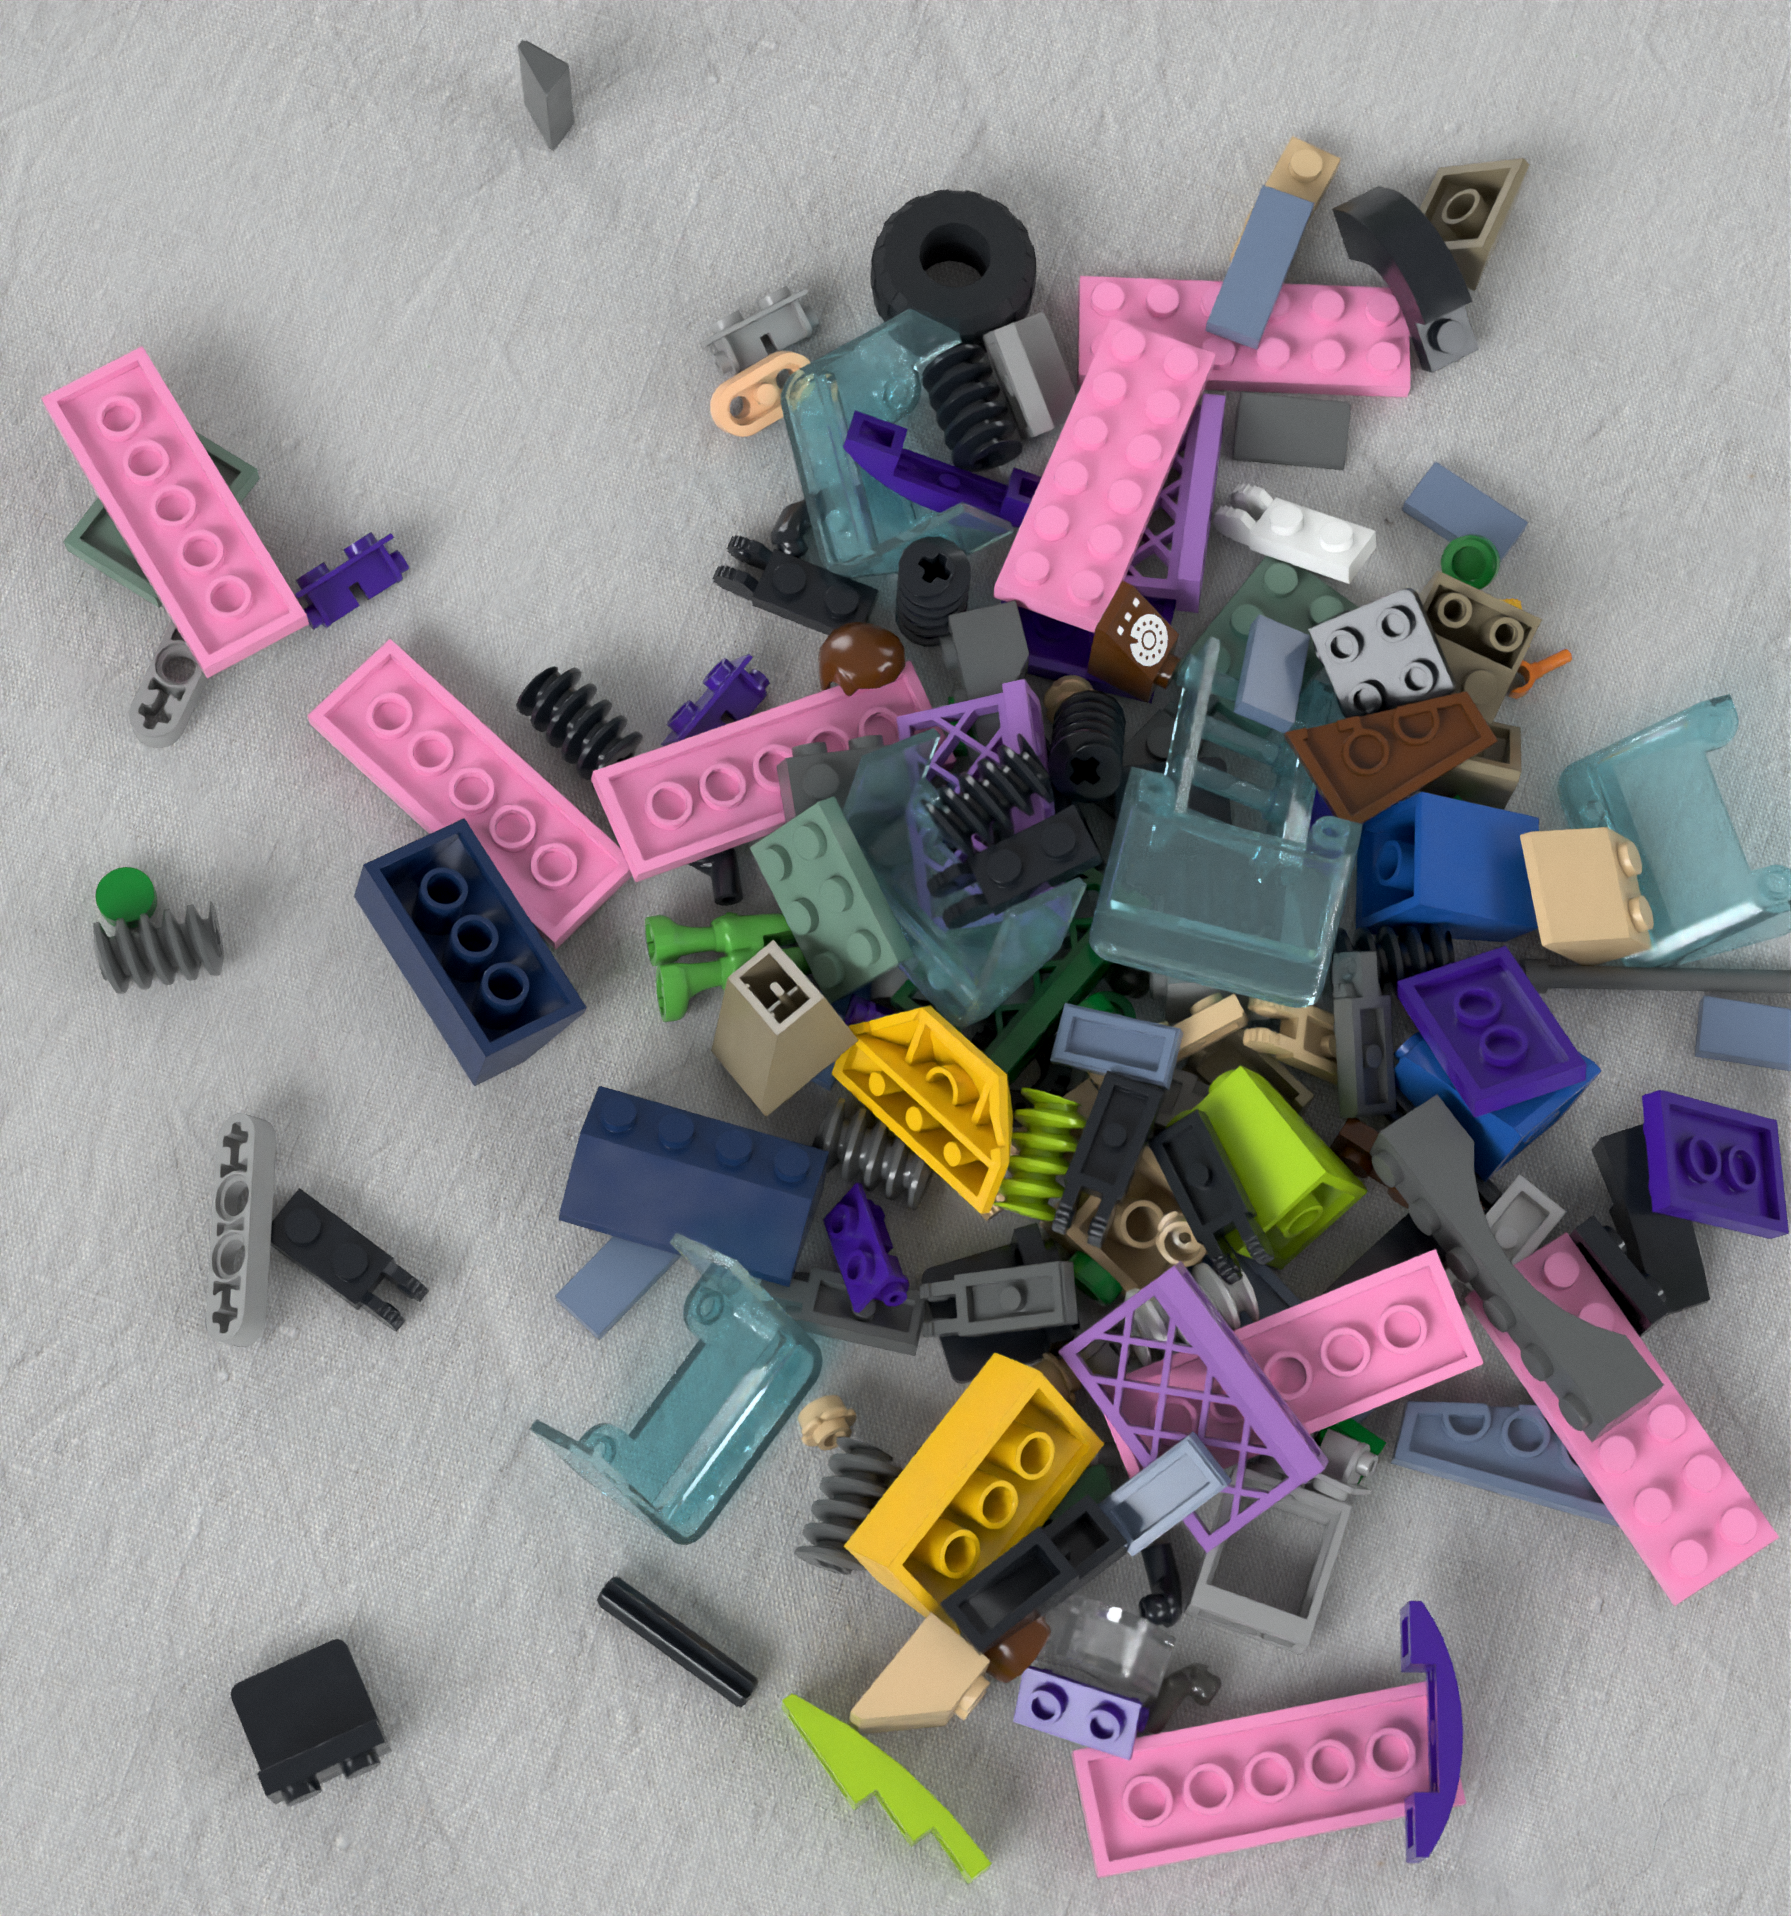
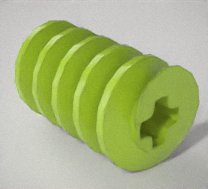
[993,1087,1088,1221]

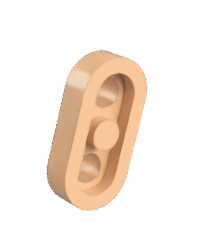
[710,351,817,437]

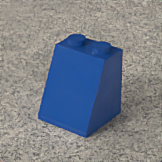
[1356,792,1539,942]
[1393,1031,1602,1182]

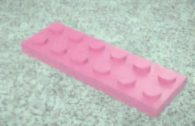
[1077,276,1411,397]
[993,318,1216,633]
[41,346,309,678]
[307,639,632,950]
[591,660,956,882]
[1464,1232,1779,1606]
[1102,1249,1484,1479]
[1071,1681,1466,1879]

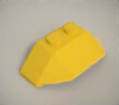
[831,1006,1013,1214]

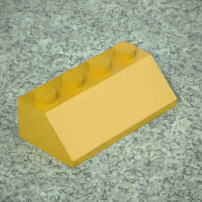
[844,1353,1104,1635]

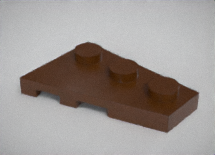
[1284,691,1498,835]

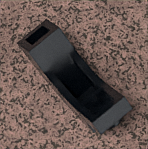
[1332,186,1479,373]

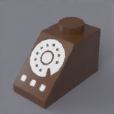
[1087,580,1182,703]

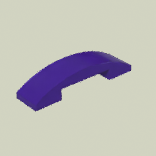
[843,410,1042,527]
[1400,1601,1463,1863]

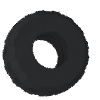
[870,189,1036,356]

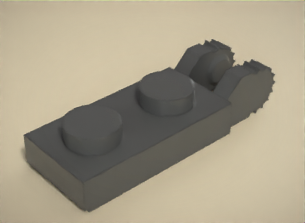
[919,1261,1078,1338]

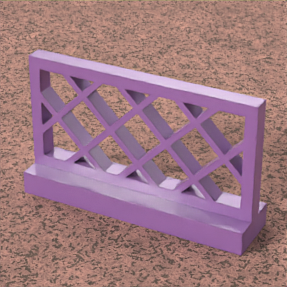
[1124,394,1226,613]
[896,679,1069,938]
[1058,1261,1329,1553]

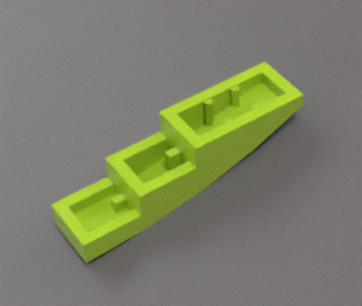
[781,1693,992,1884]

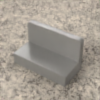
[983,312,1077,440]

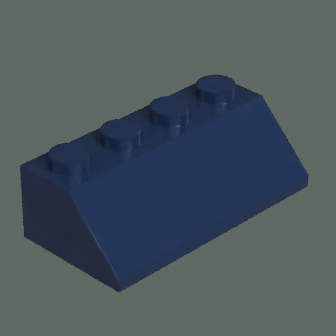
[354,818,587,1087]
[559,1086,829,1287]

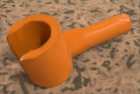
[1508,649,1572,699]

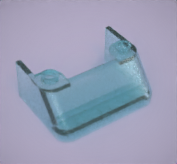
[780,309,1014,579]
[842,728,1087,1028]
[529,1233,822,1545]

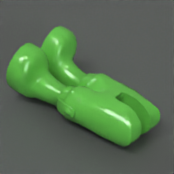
[645,912,812,1022]

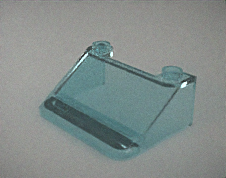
[1557,694,1791,968]
[1089,766,1363,1008]

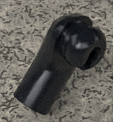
[688,848,743,906]
[1138,1543,1182,1628]

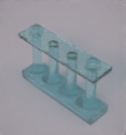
[1147,636,1334,888]

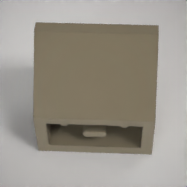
[1419,571,1542,724]
[711,940,858,1117]

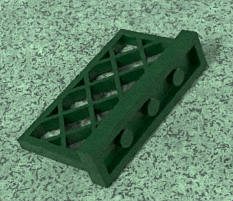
[891,868,1152,1087]

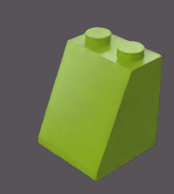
[1165,1065,1369,1270]

